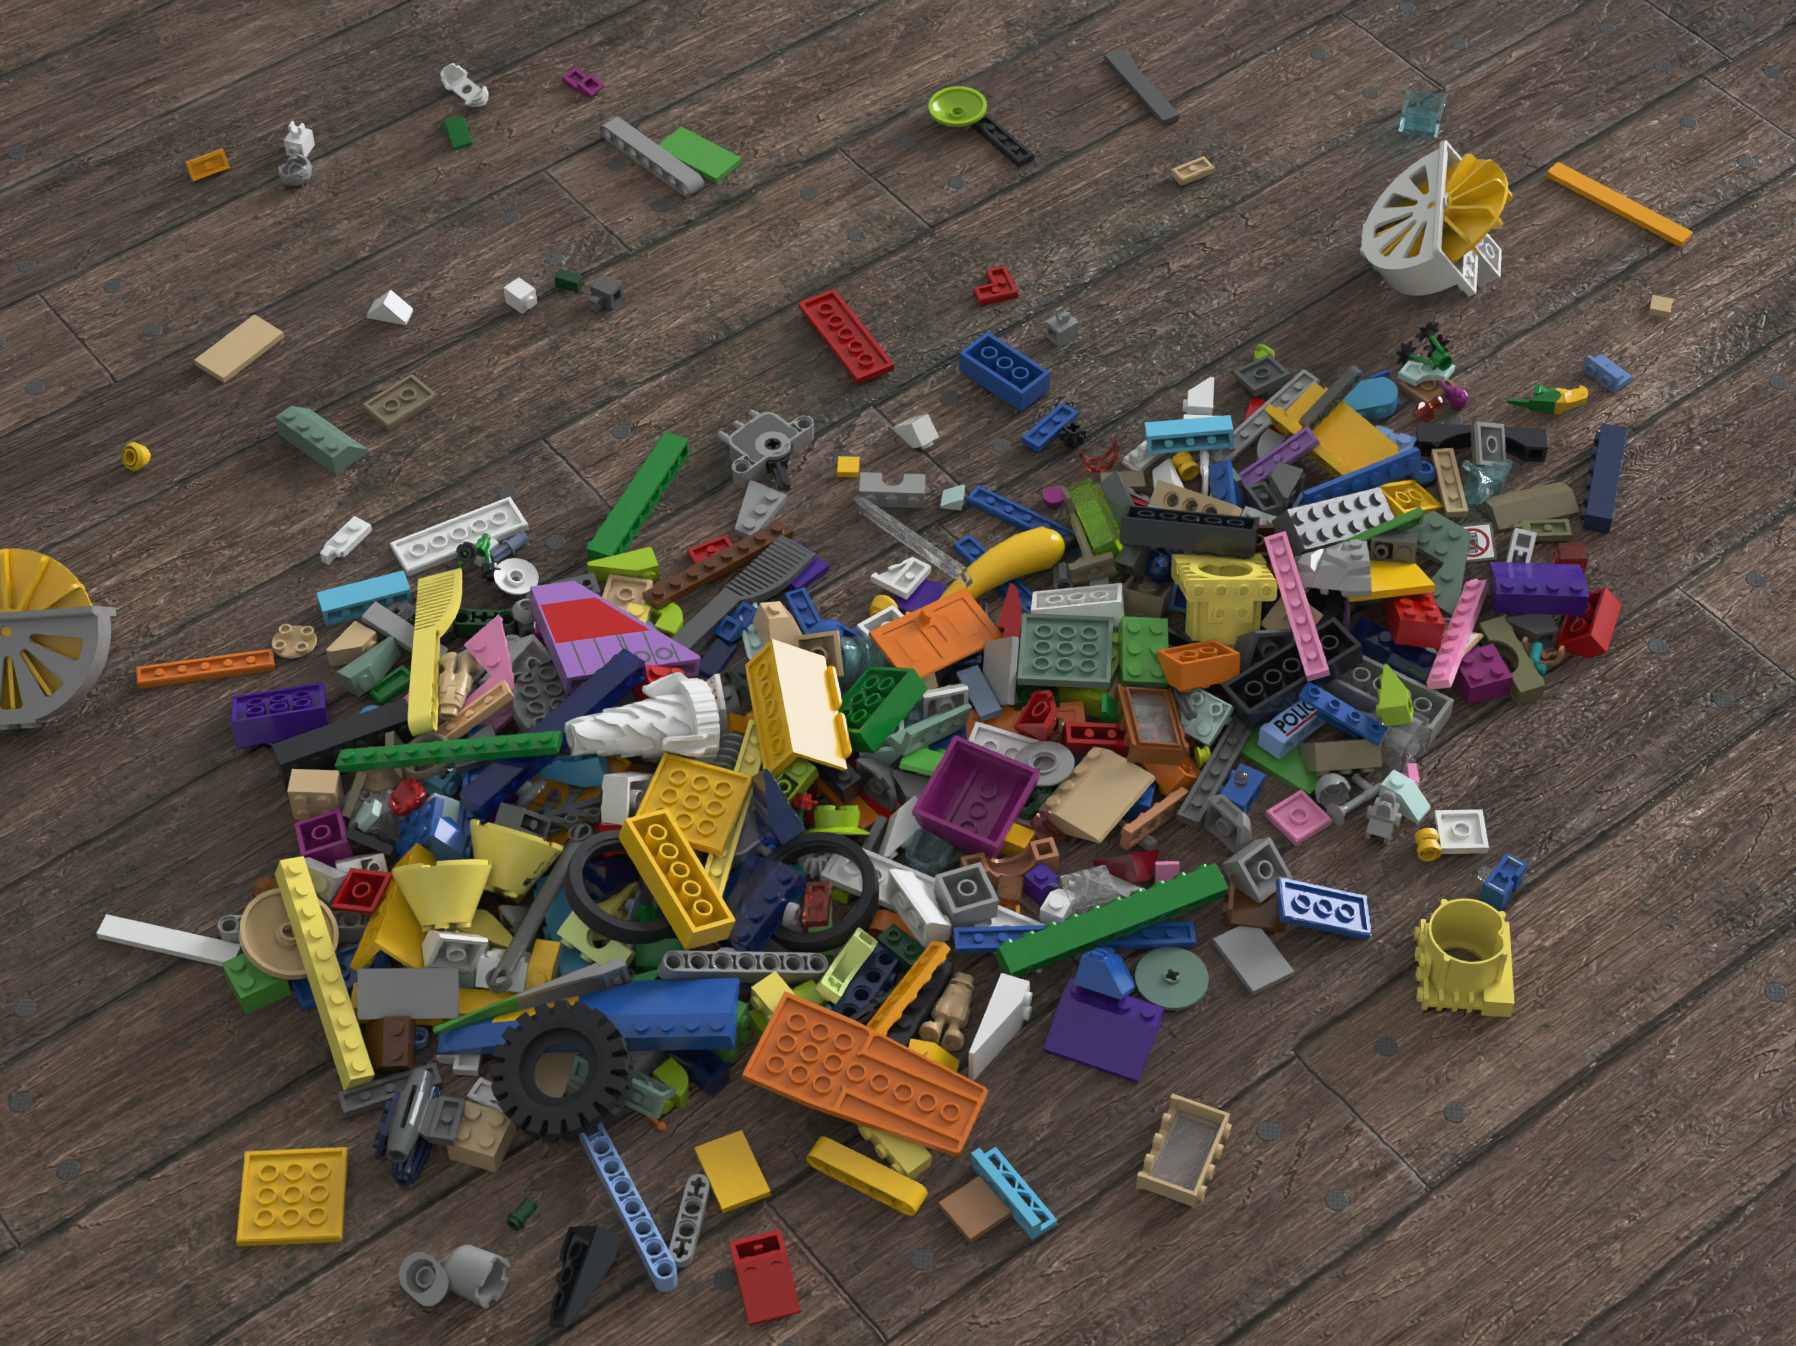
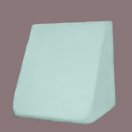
[940,485,965,511]

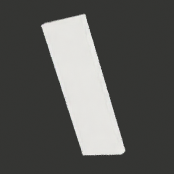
[390,497,529,577]

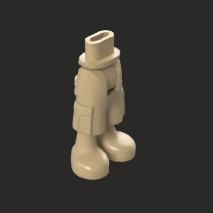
[438,652,482,720]
[919,972,974,1051]

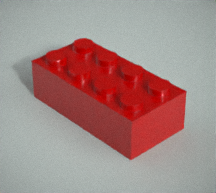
[1380,593,1445,649]

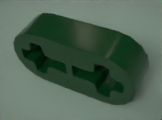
[1018,786,1052,820]

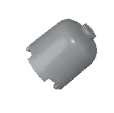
[443,1244,510,1308]

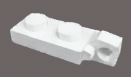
[320,516,372,565]

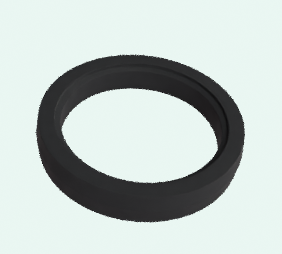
[564,830,675,945]
[751,832,879,953]

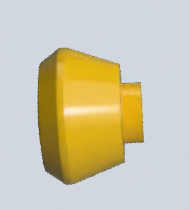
[122,442,150,472]
[869,595,898,617]

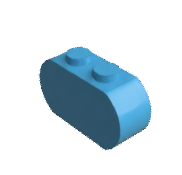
[1343,377,1398,420]

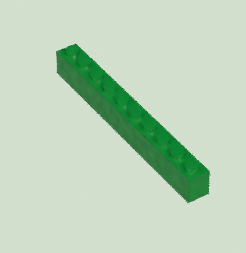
[995,863,1229,978]

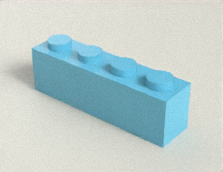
[1145,415,1234,455]
[317,570,413,626]

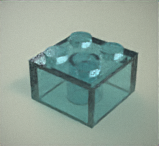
[1399,89,1446,138]

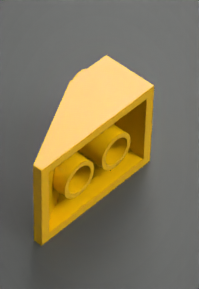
[1376,480,1443,518]

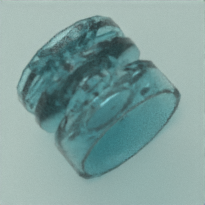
[837,635,881,685]

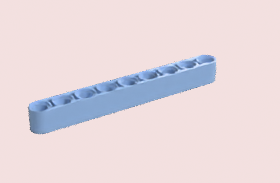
[579,1122,678,1292]

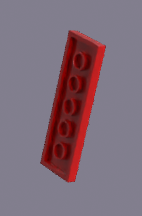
[798,289,894,384]

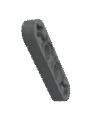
[1298,366,1364,431]

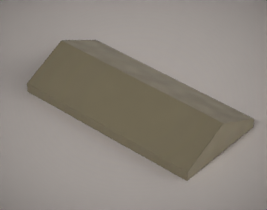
[1481,481,1580,533]

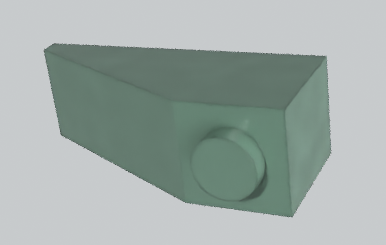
[337,636,401,697]

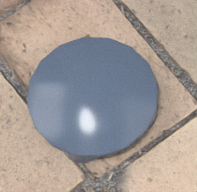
[625,891,648,922]

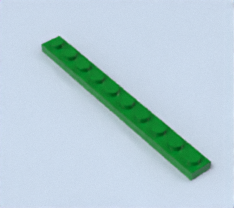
[335,731,564,773]

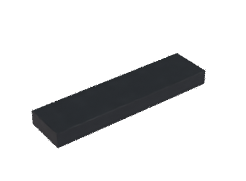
[971,114,1035,168]

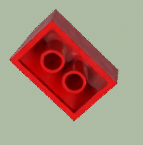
[1554,587,1622,659]

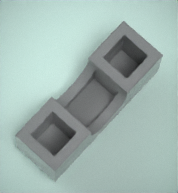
[859,472,925,508]

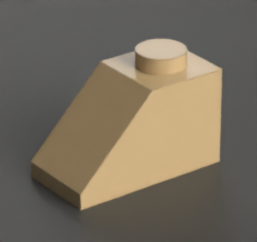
[326,621,378,666]

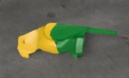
[1507,383,1588,415]

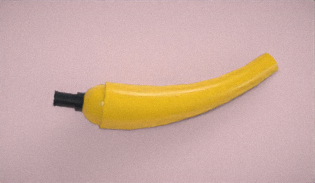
[939,526,1088,600]

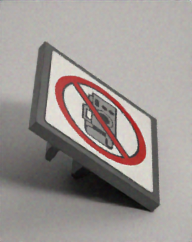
[1460,522,1497,564]

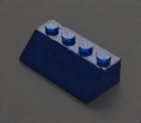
[1350,618,1437,687]

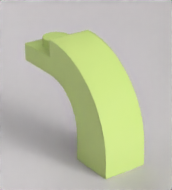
[815,927,878,1004]

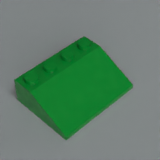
[838,666,928,753]

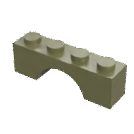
[1476,616,1545,706]

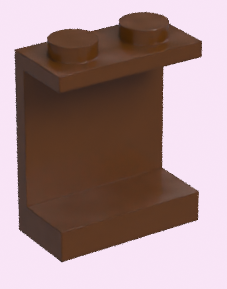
[1222,875,1285,933]

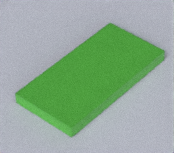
[659,127,742,184]
[1338,506,1424,547]
[1240,722,1336,798]

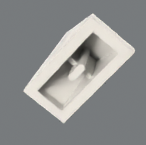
[367,290,413,325]

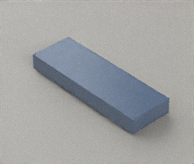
[956,665,1002,722]

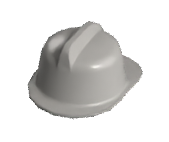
[399,1252,449,1306]

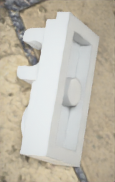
[1122,440,1166,471]

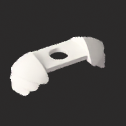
[440,64,488,107]

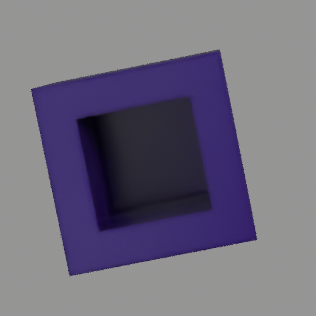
[1024,862,1059,907]

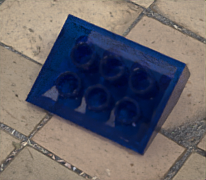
[717,854,807,952]

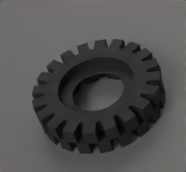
[490,1000,633,1143]

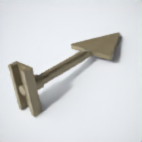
[1060,486,1117,586]

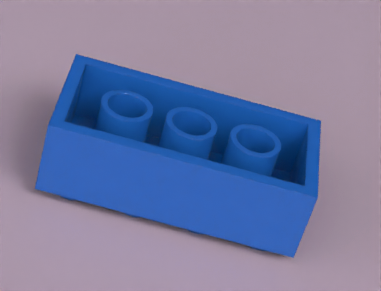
[959,332,1050,412]

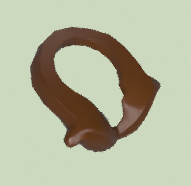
[1047,717,1064,743]

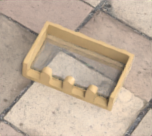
[1136,1094,1232,1209]

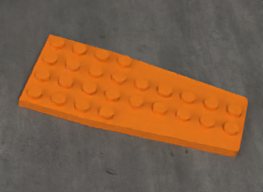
[742,991,988,1157]

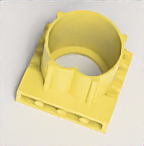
[1171,554,1277,645]
[1414,899,1514,1017]

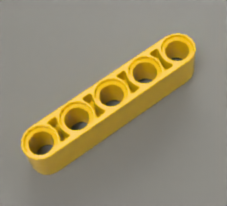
[806,1136,928,1216]

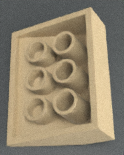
[1038,746,1156,843]

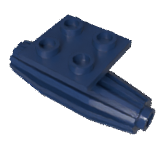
[372,1085,442,1186]

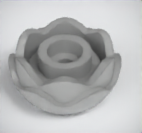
[511,599,536,624]

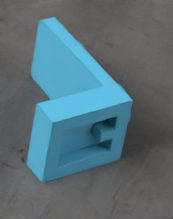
[420,767,464,797]

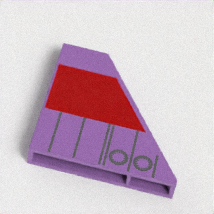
[529,581,701,695]

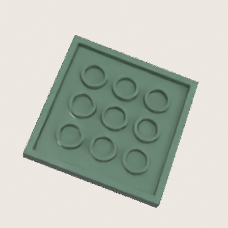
[1017,613,1113,689]

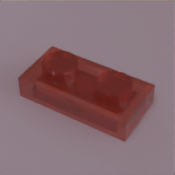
[802,881,832,928]

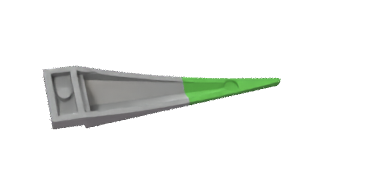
[432,957,631,1034]

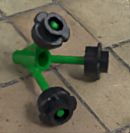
[445,533,501,582]

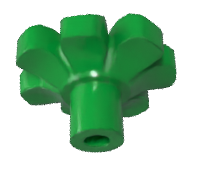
[636,904,660,922]

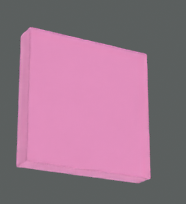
[1265,789,1332,846]

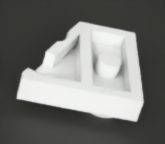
[871,557,931,600]

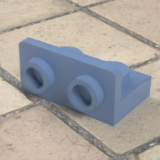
[1583,354,1632,393]

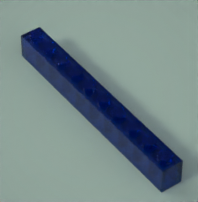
[460,648,647,822]

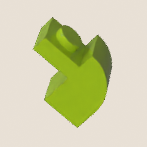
[643,601,684,638]
[653,1057,689,1115]

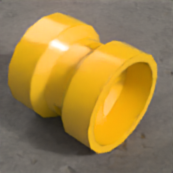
[1171,451,1200,481]
[1414,828,1441,861]

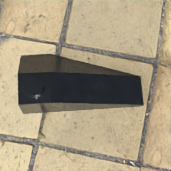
[549,1225,622,1327]

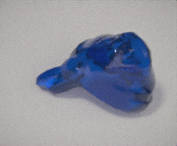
[1146,547,1173,584]

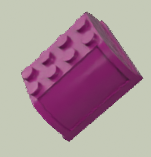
[912,735,1040,859]

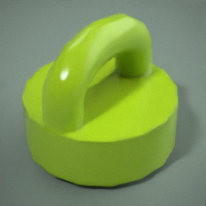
[1254,344,1275,361]

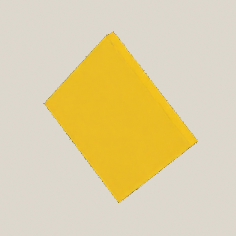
[1340,551,1435,602]
[635,752,754,856]
[236,1147,349,1246]

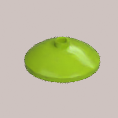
[928,86,987,127]

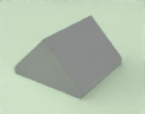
[1470,421,1507,469]

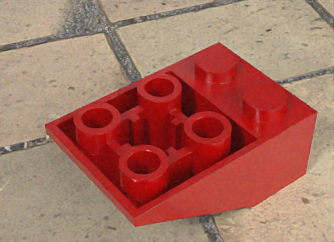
[729,1229,801,1326]

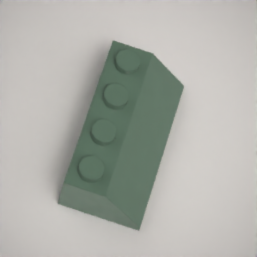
[275,406,368,476]

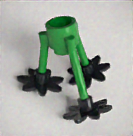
[1396,321,1453,371]

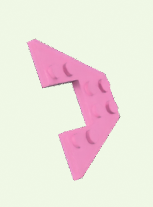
[404,615,516,735]

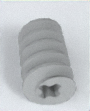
[710,733,744,771]

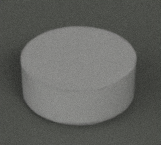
[783,902,800,928]

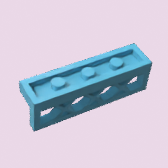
[971,1147,1057,1240]

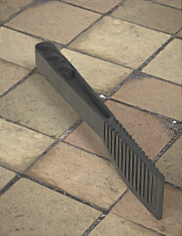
[671,535,817,654]

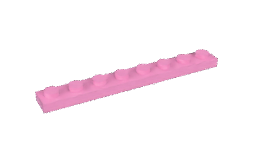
[1264,531,1330,681]
[1426,579,1489,690]

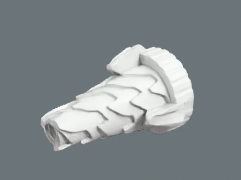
[565,672,720,764]

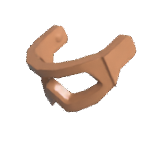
[1522,636,1565,667]

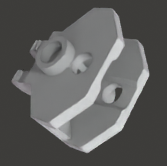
[1365,790,1402,844]

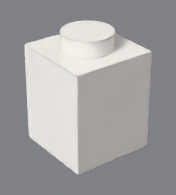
[504,277,537,314]

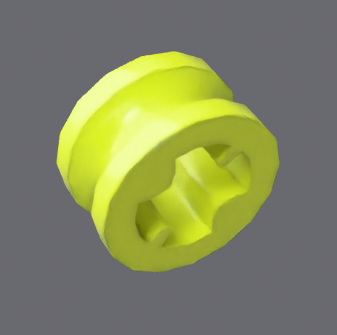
[1194,745,1211,768]

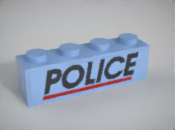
[1257,688,1335,760]

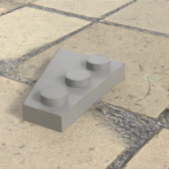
[735,480,787,538]

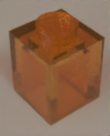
[997,874,1024,914]

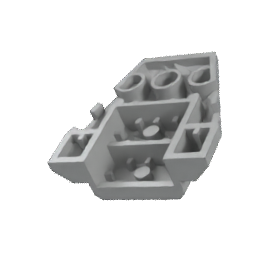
[1278,539,1372,597]

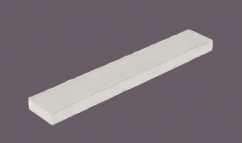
[96,914,243,966]

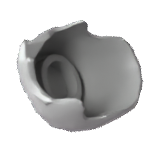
[1315,773,1351,808]

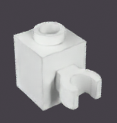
[284,121,315,157]

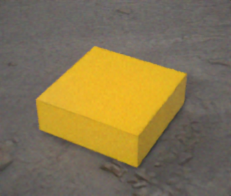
[837,456,860,478]

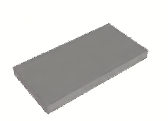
[357,967,459,1019]

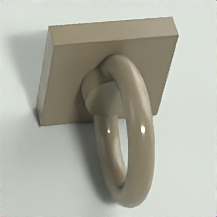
[385,731,448,787]

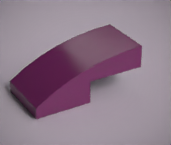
[562,67,604,97]

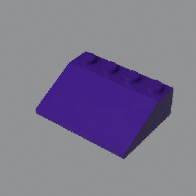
[1490,562,1589,616]
[232,682,329,748]
[1043,977,1164,1083]

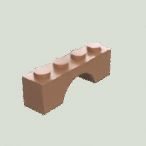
[960,837,1060,887]

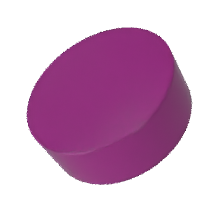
[1042,487,1064,508]

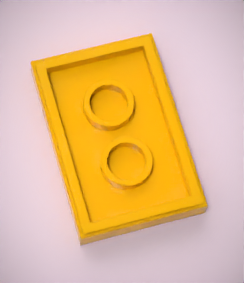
[694,1130,771,1214]

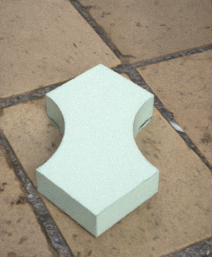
[1397,360,1455,387]
[348,799,382,832]

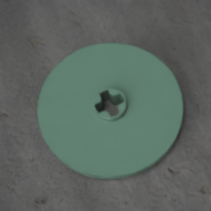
[1135,947,1209,1011]

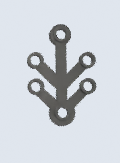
[533,784,603,829]

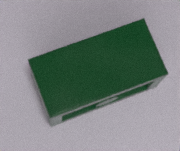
[554,269,584,292]

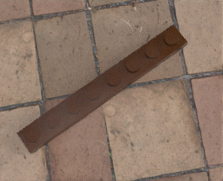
[643,520,793,610]

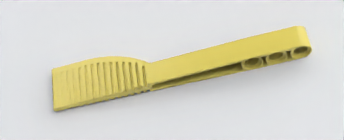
[408,568,462,736]

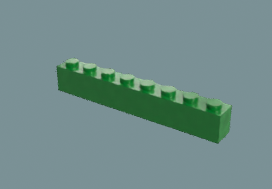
[586,432,690,562]

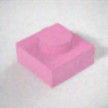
[1402,763,1420,788]

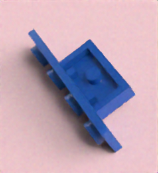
[1298,682,1389,745]

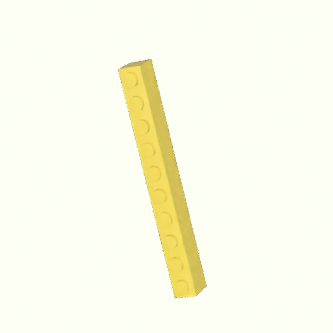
[275,856,375,1090]
[750,971,932,1179]

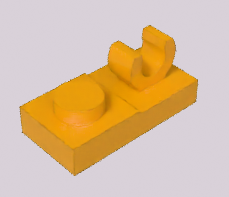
[185,149,230,181]

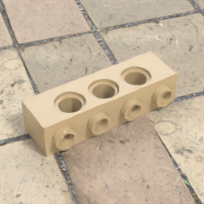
[1149,480,1242,516]

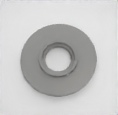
[1014,741,1075,787]

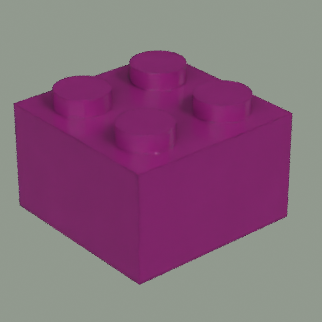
[1453,644,1513,705]
[294,808,354,867]

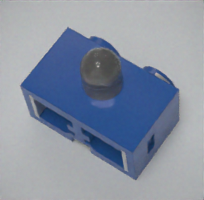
[1217,763,1266,815]
[1477,853,1528,912]

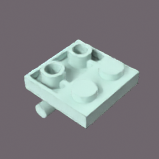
[1177,688,1234,747]

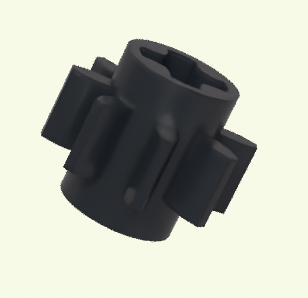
[1059,422,1086,448]

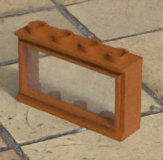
[1113,684,1189,766]

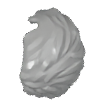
[278,154,312,186]

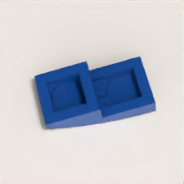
[713,601,757,643]

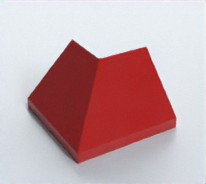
[331,868,393,915]

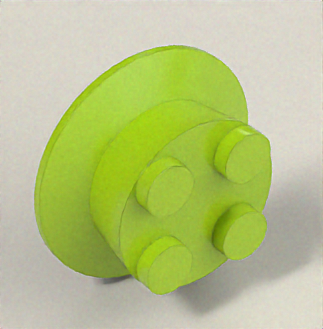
[803,805,870,837]

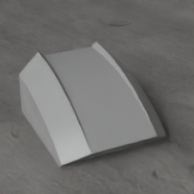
[1204,794,1252,854]

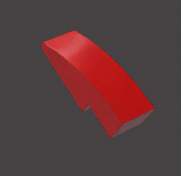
[996,583,1023,657]

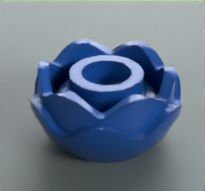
[1409,461,1436,485]

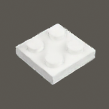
[1434,810,1489,854]

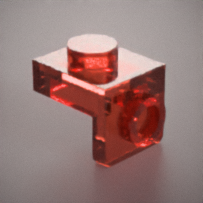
[1029,810,1064,844]

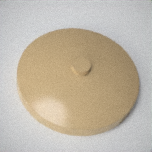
[238,888,339,980]

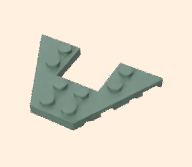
[1368,511,1471,618]

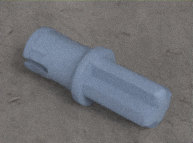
[490,531,529,563]

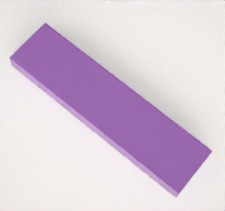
[1238,425,1320,488]

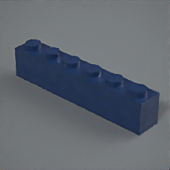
[1580,423,1628,534]

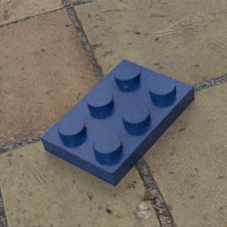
[394,796,444,863]

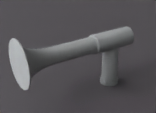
[1327,773,1381,826]

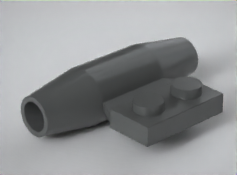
[386,1068,466,1163]

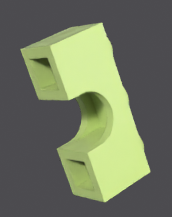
[557,911,636,967]

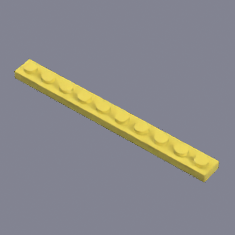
[705,719,762,897]

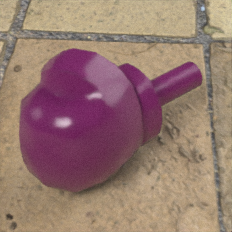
[1438,380,1469,410]

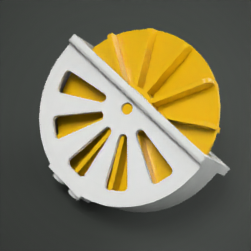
[1360,140,1512,297]

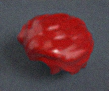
[388,778,427,816]

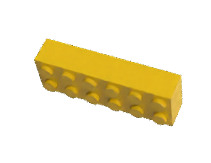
[618,808,736,950]

